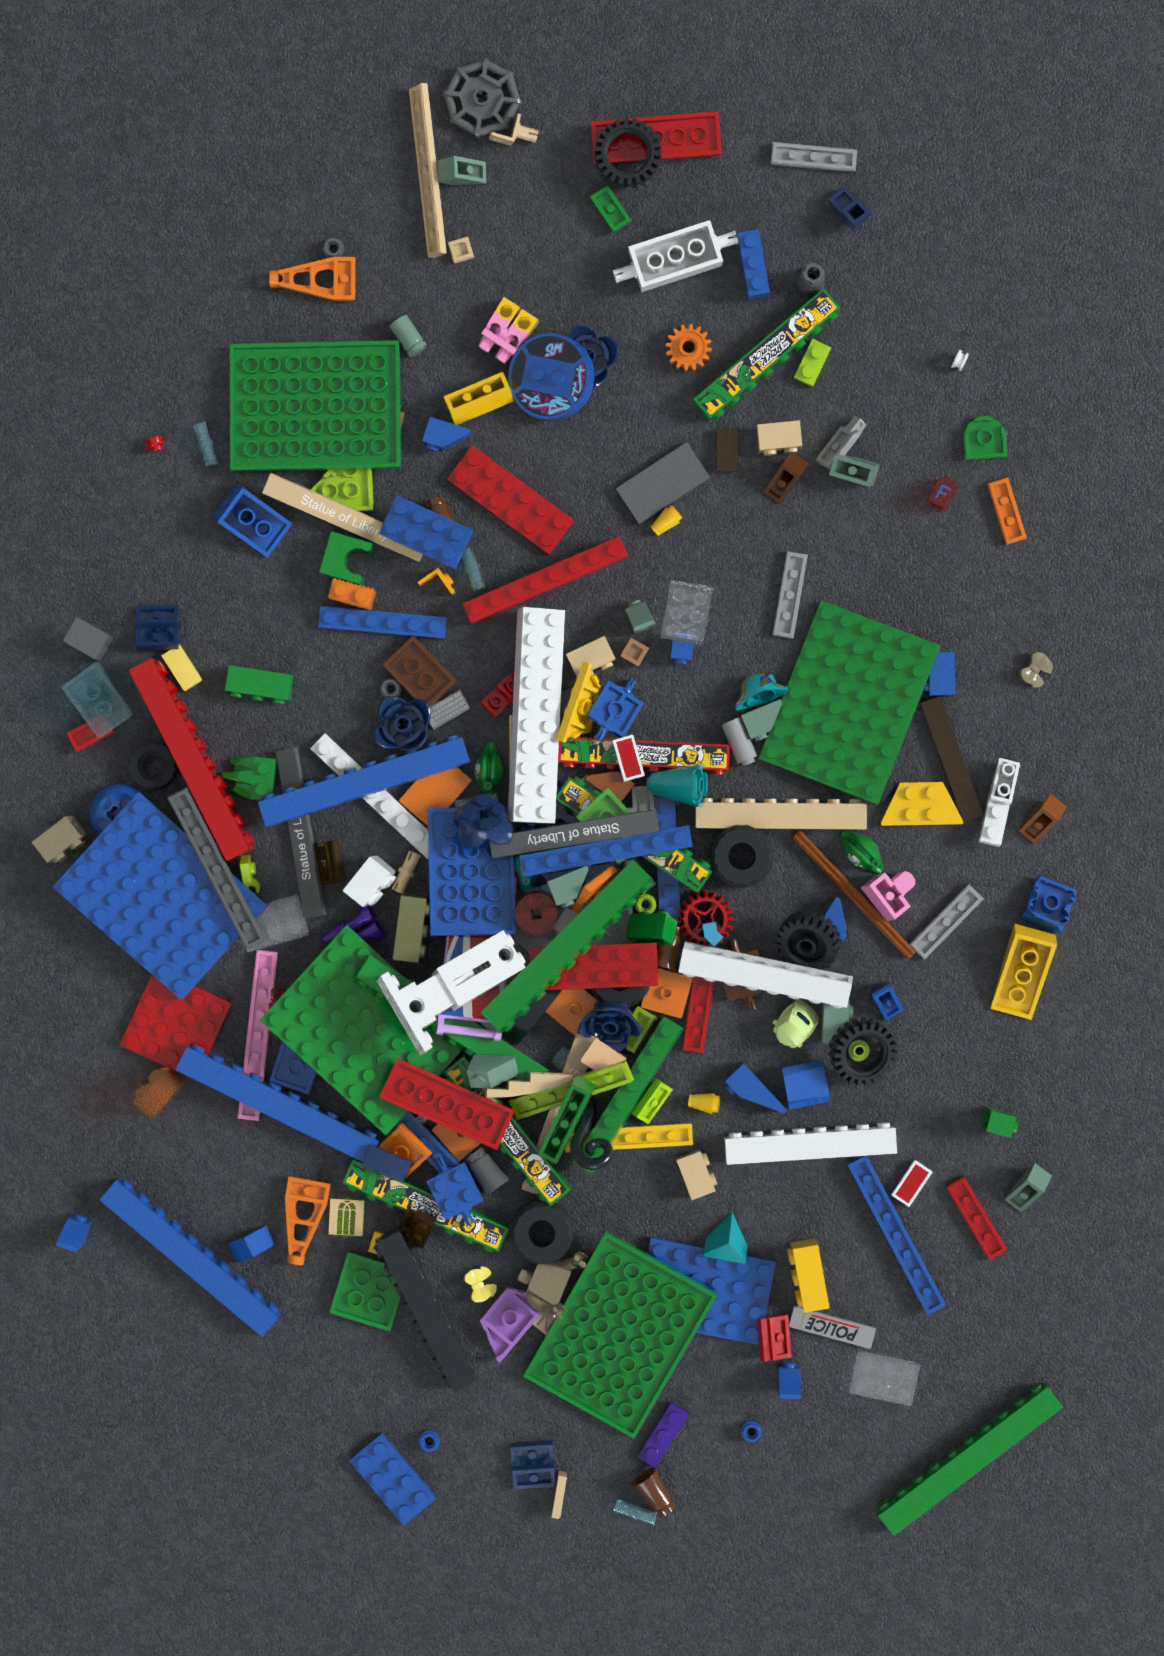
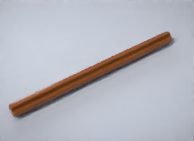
[792,831,915,959]

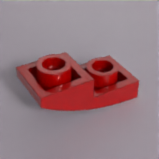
[480,672,514,719]

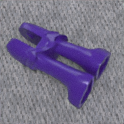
[320,905,386,944]

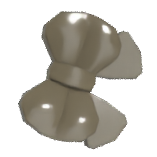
[1019,651,1053,688]

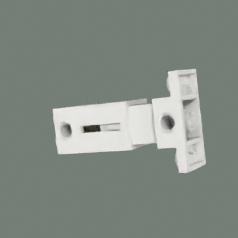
[377,930,525,1056]

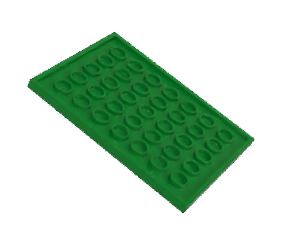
[230,340,401,472]
[759,600,941,805]
[259,925,464,1135]
[523,1231,718,1439]

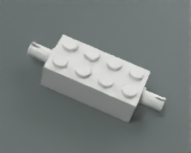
[613,220,738,292]

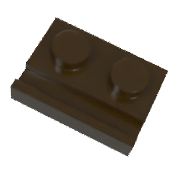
[314,839,346,885]
[398,1206,437,1249]

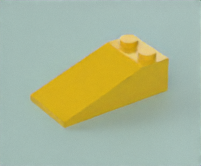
[990,924,1057,1020]

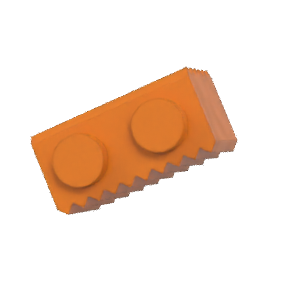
[328,578,376,611]

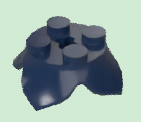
[568,324,619,387]
[374,696,431,751]
[454,794,512,849]
[577,1001,642,1053]

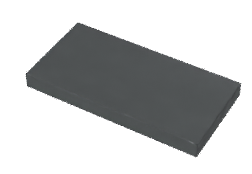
[616,442,710,525]

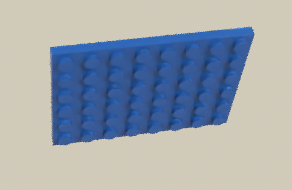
[53,791,267,1000]

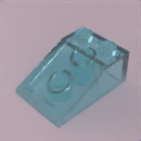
[61,662,134,739]

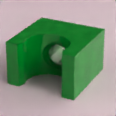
[319,531,374,586]

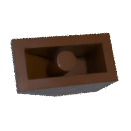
[764,452,809,504]

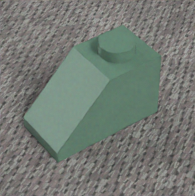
[437,156,486,185]
[829,454,880,487]
[625,600,655,634]
[740,699,782,741]
[547,866,589,908]
[821,1001,853,1044]
[467,1054,518,1088]
[1004,1163,1052,1212]

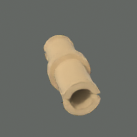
[391,850,421,894]

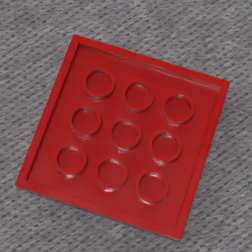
[120,975,232,1079]

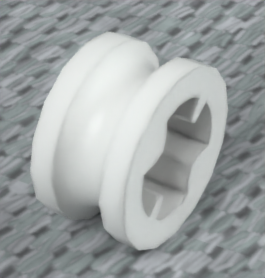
[951,349,969,371]

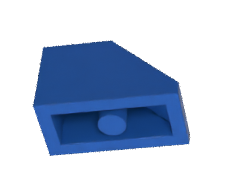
[422,417,471,452]
[823,896,847,944]
[56,1214,92,1252]
[777,1361,801,1399]

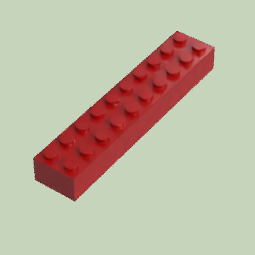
[129,658,255,861]

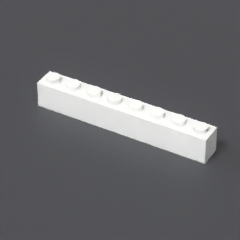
[678,941,853,1008]
[724,1122,897,1165]

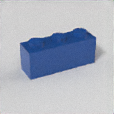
[737,229,770,301]

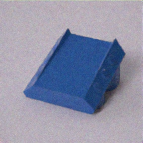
[1022,876,1077,933]
[782,1059,830,1110]

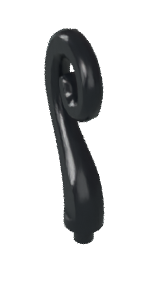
[570,1098,613,1170]

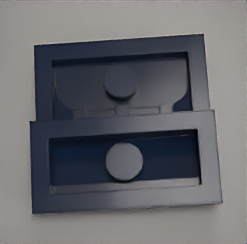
[135,605,180,650]
[510,1440,556,1490]

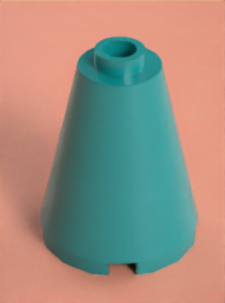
[647,764,708,807]

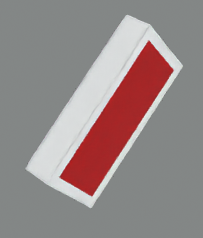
[612,735,645,782]
[891,1159,933,1207]

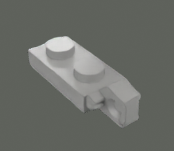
[816,416,866,470]

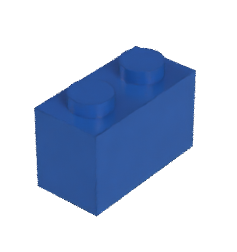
[924,652,956,696]

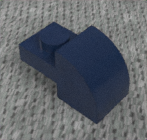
[828,186,871,230]

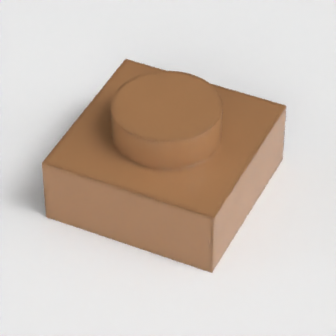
[620,638,649,667]

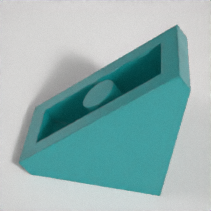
[703,1212,748,1264]

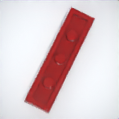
[682,976,714,1053]
[945,1176,1007,1261]

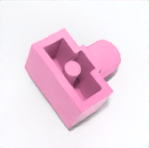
[861,871,915,921]

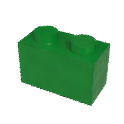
[626,911,677,945]
[980,1106,1018,1138]

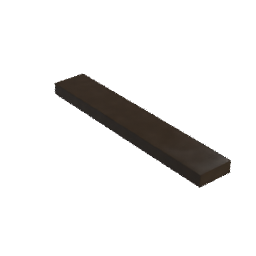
[920,696,984,823]

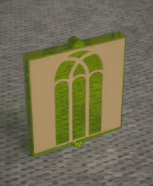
[328,1197,365,1238]

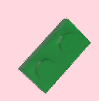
[590,185,631,233]

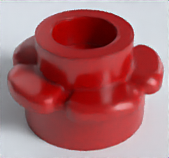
[145,435,165,452]

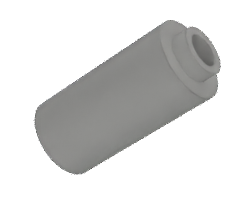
[721,717,757,766]

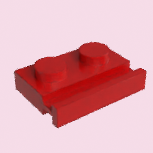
[757,1314,792,1362]

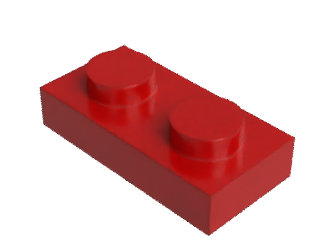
[66,714,115,752]

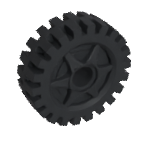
[776,910,841,970]

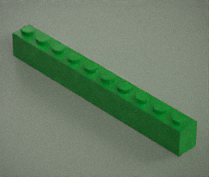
[481,860,653,1033]
[354,954,548,1080]
[876,1383,1063,1536]

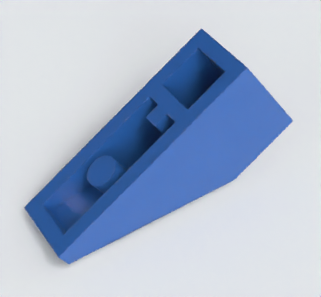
[724,1062,787,1113]

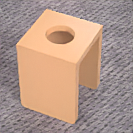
[581,1038,627,1070]

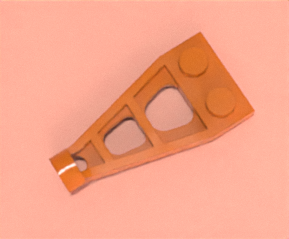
[270,257,356,301]
[285,1176,331,1265]

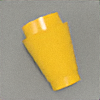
[650,505,682,536]
[688,1093,720,1114]

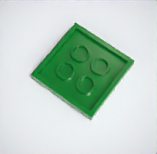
[329,1251,402,1331]

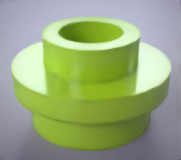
[635,894,656,913]
[848,1040,870,1061]

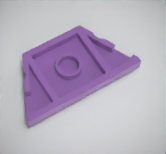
[480,1287,540,1363]

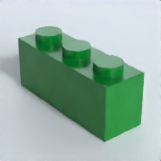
[225,665,294,704]

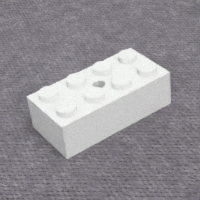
[343,856,397,907]

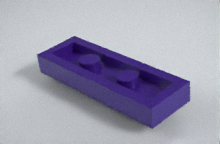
[637,1402,689,1468]

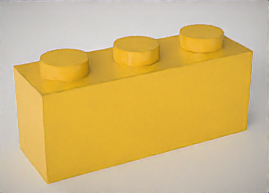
[444,372,514,425]

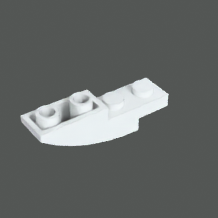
[979,758,1020,847]

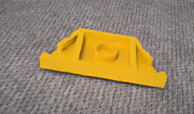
[556,662,603,743]
[880,782,963,826]

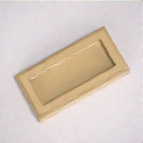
[552,1471,567,1519]

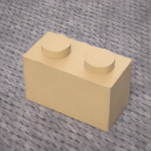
[756,420,802,456]
[566,636,616,677]
[676,1149,717,1200]

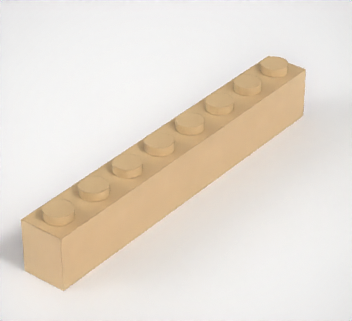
[695,798,867,829]

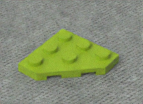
[311,469,374,512]

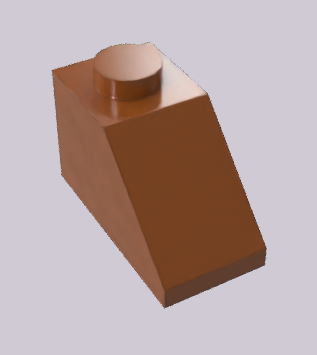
[584,771,634,802]
[1019,793,1067,844]

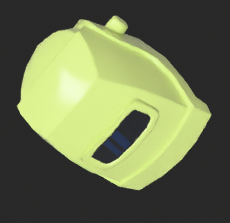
[772,999,820,1048]

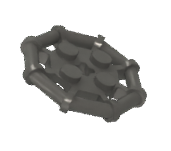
[442,58,522,138]

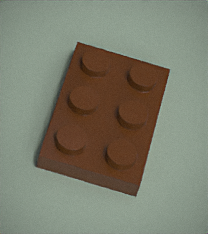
[383,636,457,708]

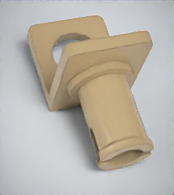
[488,114,539,146]

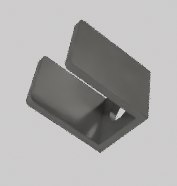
[64,618,114,661]

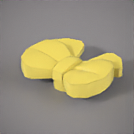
[463,1266,497,1302]

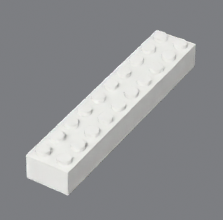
[508,607,565,824]

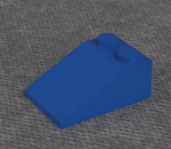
[212,483,292,558]

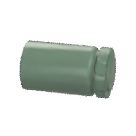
[389,315,427,357]

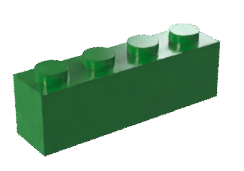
[538,1075,596,1164]

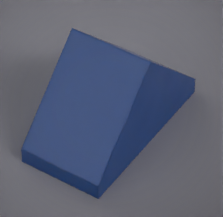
[869,982,904,1021]
[228,1225,275,1262]

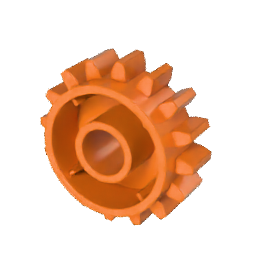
[665,324,712,372]

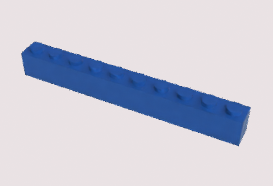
[258,735,470,828]
[176,1044,379,1162]
[100,1178,281,1337]

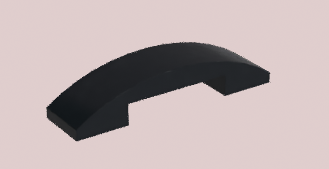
[502,990,562,1045]

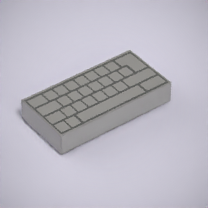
[430,690,470,730]

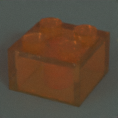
[132,1067,186,1119]

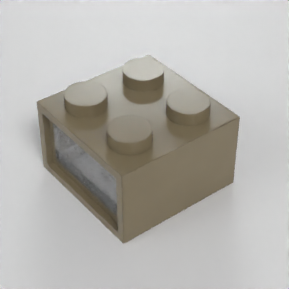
[32,816,89,863]

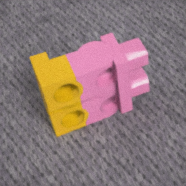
[479,297,539,364]

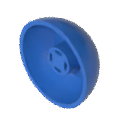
[88,783,146,837]

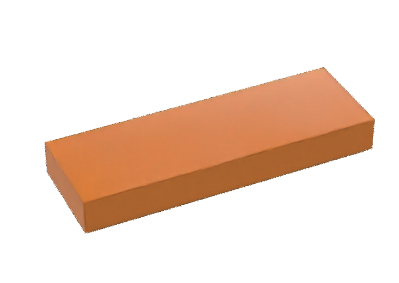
[987,477,1027,545]

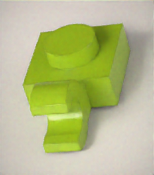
[240,855,260,893]

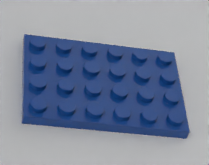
[427,807,516,936]
[647,1237,776,1345]

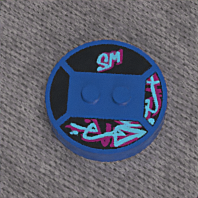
[508,333,594,420]

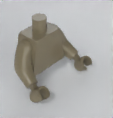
[517,1251,588,1321]

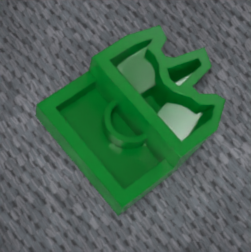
[222,756,276,800]

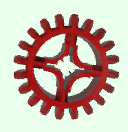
[677,890,734,947]

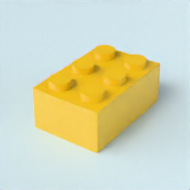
[787,1238,830,1313]

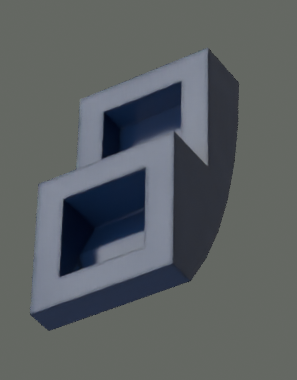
[362,1144,412,1182]

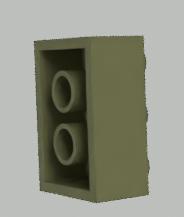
[393,895,430,963]

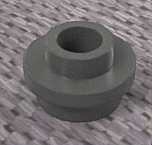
[323,238,344,258]
[380,678,402,697]

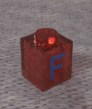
[926,476,958,512]

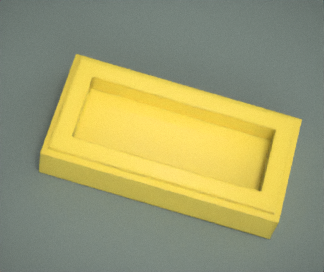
[162,644,203,692]

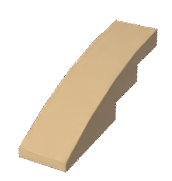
[484,1072,573,1098]

